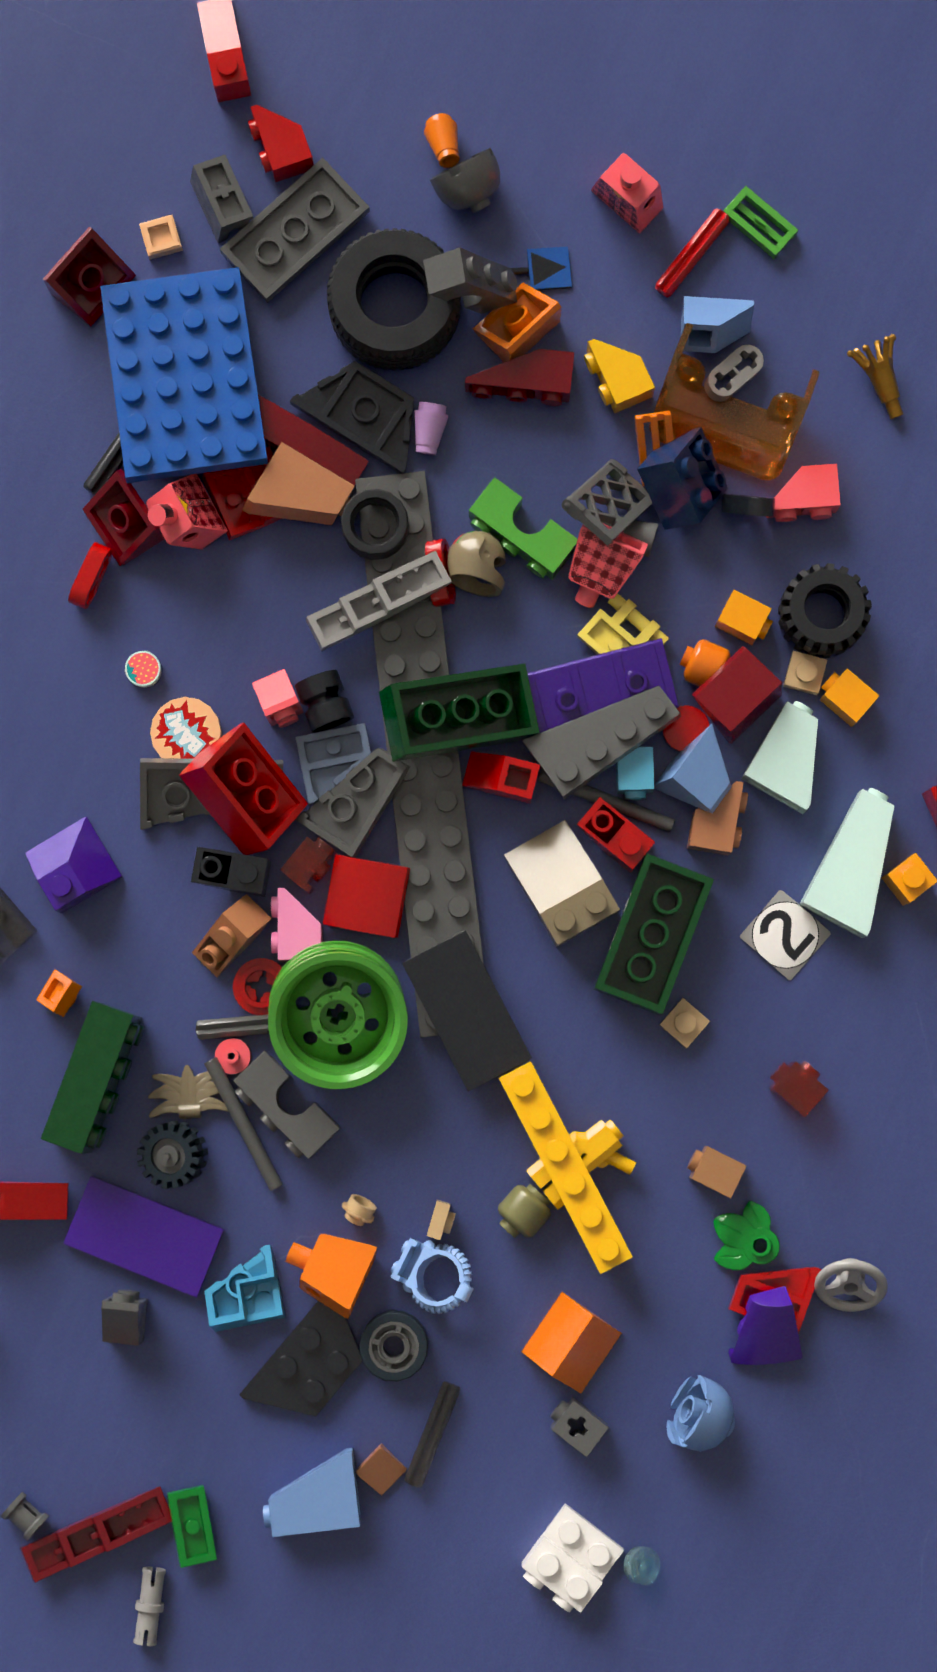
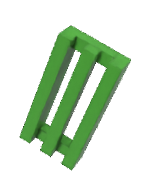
[723,186,798,259]

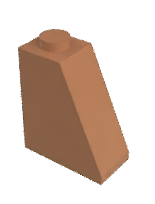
[242,442,355,525]

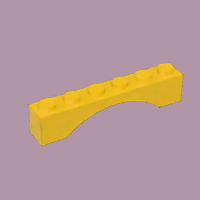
[499,1061,633,1274]

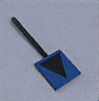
[511,246,572,290]

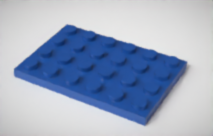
[100,267,268,483]

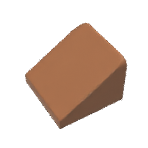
[355,1443,407,1496]

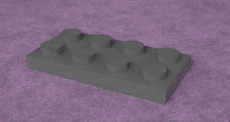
[220,157,370,303]

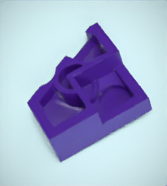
[728,1286,803,1365]

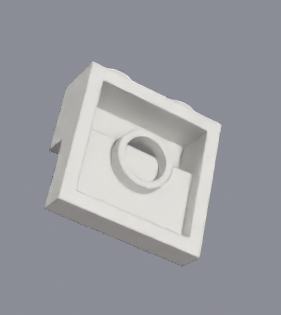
[521,1503,624,1613]

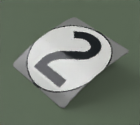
[740,890,831,980]

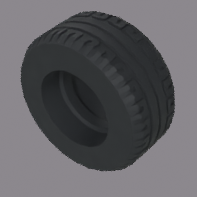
[327,228,461,371]

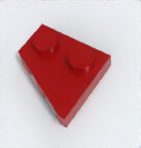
[728,1266,822,1334]

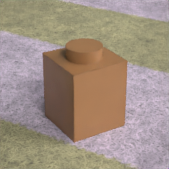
[687,1146,747,1198]

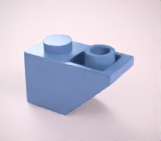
[680,296,754,353]

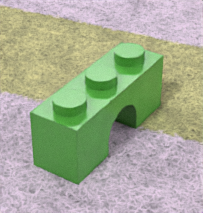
[469,477,578,580]

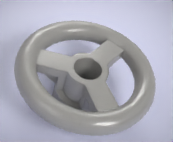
[814,1258,888,1312]

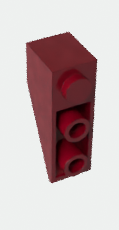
[465,349,574,406]

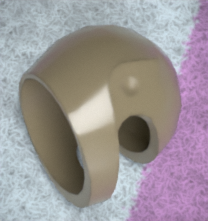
[447,531,506,597]

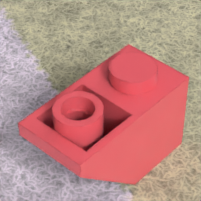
[766,464,841,522]
[252,669,304,728]

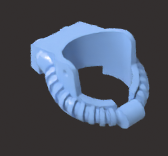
[391,1238,474,1314]

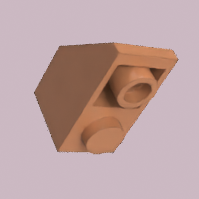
[687,781,748,856]
[192,894,272,977]

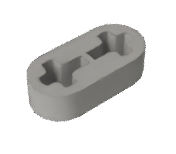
[704,345,764,402]

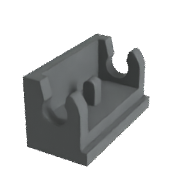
[190,155,253,243]

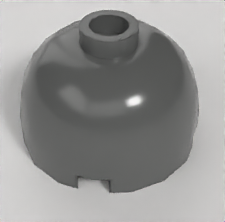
[430,147,500,213]

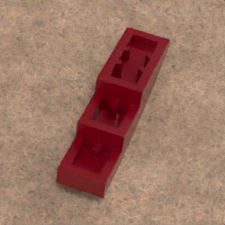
[258,395,369,486]
[20,1486,172,1583]

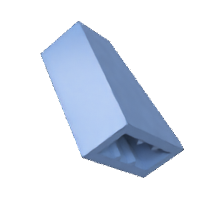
[263,1448,362,1537]

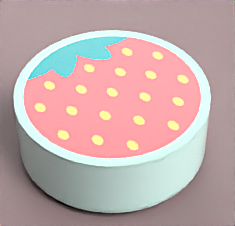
[125,651,162,688]

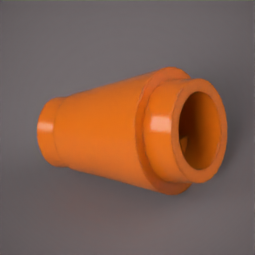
[424,113,460,168]

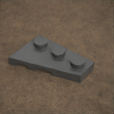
[295,747,411,857]

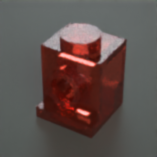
[280,837,335,895]

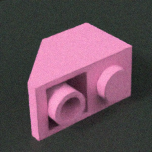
[271,888,323,961]

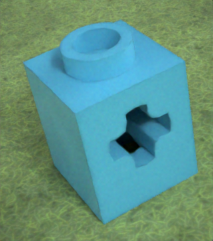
[616,747,654,800]

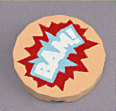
[150,697,222,759]

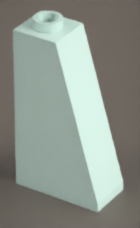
[799,788,894,938]

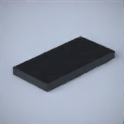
[402,930,532,1092]

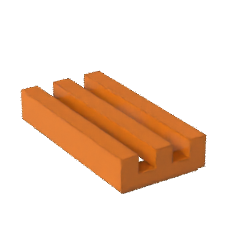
[635,411,674,486]

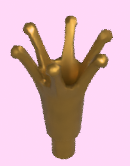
[847,334,903,419]

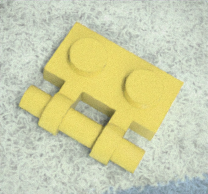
[577,593,669,655]

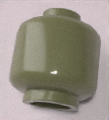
[498,1184,551,1238]

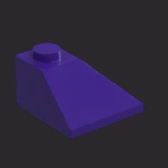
[25,816,123,913]

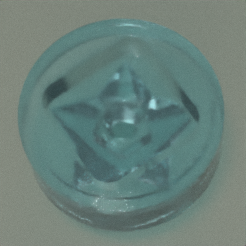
[624,1546,660,1585]

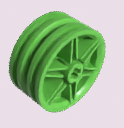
[268,941,408,1089]

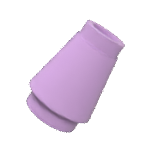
[414,402,449,455]

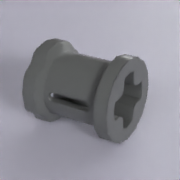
[0,1492,49,1541]

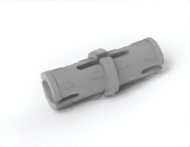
[133,1566,166,1646]

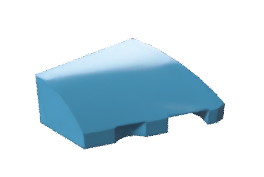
[204,1245,286,1332]

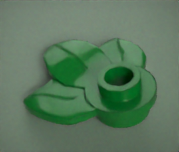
[714,1201,780,1270]

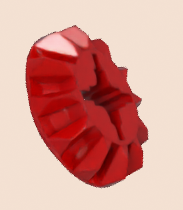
[233,958,282,1015]

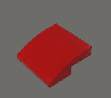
[202,446,282,541]
[323,854,410,938]

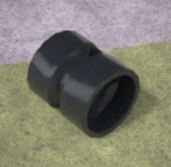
[295,670,354,733]

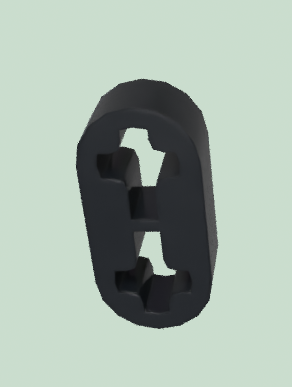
[721,494,775,517]

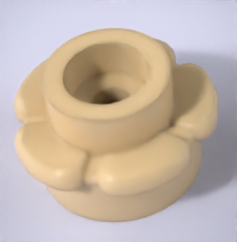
[342,1194,377,1226]

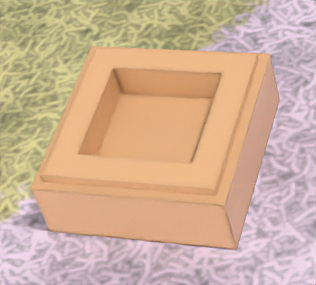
[139,215,183,260]

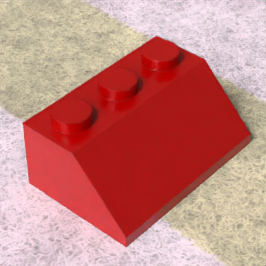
[179,722,308,855]

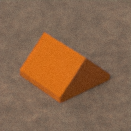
[473,282,562,362]
[521,1291,622,1393]

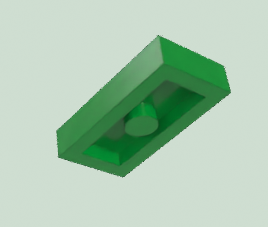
[167,1485,217,1568]

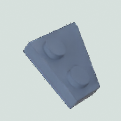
[295,723,371,805]

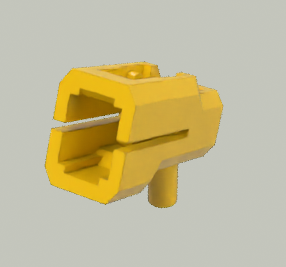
[526,1120,636,1210]

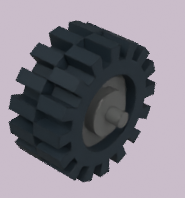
[137,1121,208,1189]

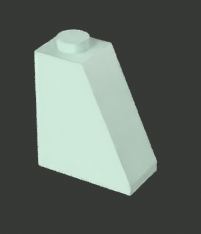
[741,701,818,814]

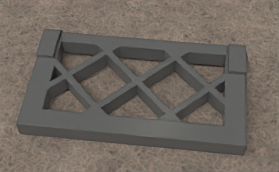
[562,459,653,546]

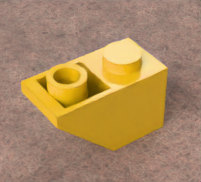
[584,339,655,413]

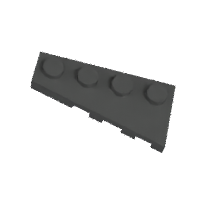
[522,686,681,800]
[140,758,283,830]

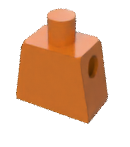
[285,1234,377,1319]

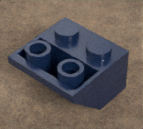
[637,427,728,530]

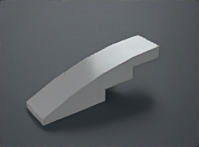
[306,551,452,651]

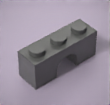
[423,247,517,314]
[233,1050,341,1159]

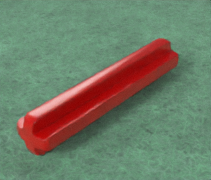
[655,208,730,298]

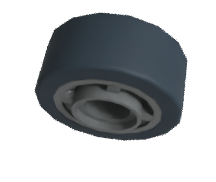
[360,1310,429,1382]

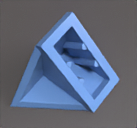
[654,724,732,814]

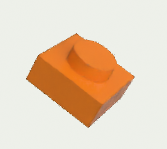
[36,969,82,1017]

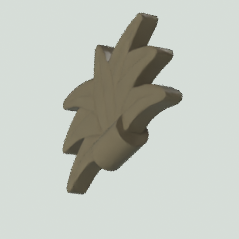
[148,1065,229,1119]

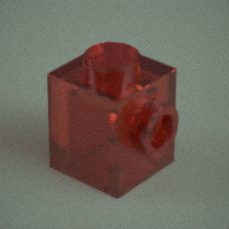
[769,1061,829,1117]

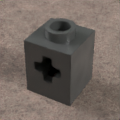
[550,1396,609,1457]

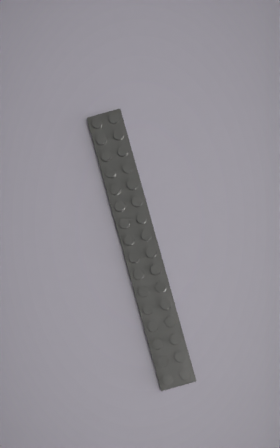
[355,471,484,1038]

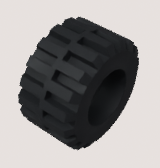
[778,563,872,658]

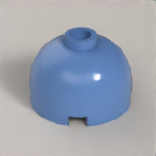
[666,1375,735,1452]

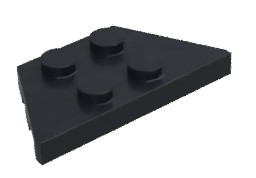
[290,361,414,474]
[239,1301,362,1417]

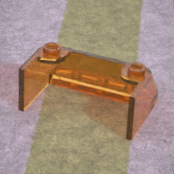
[649,323,820,480]

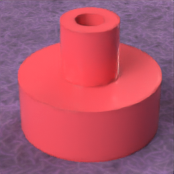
[215,1038,252,1074]

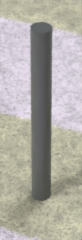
[538,770,675,832]
[204,1057,283,1191]

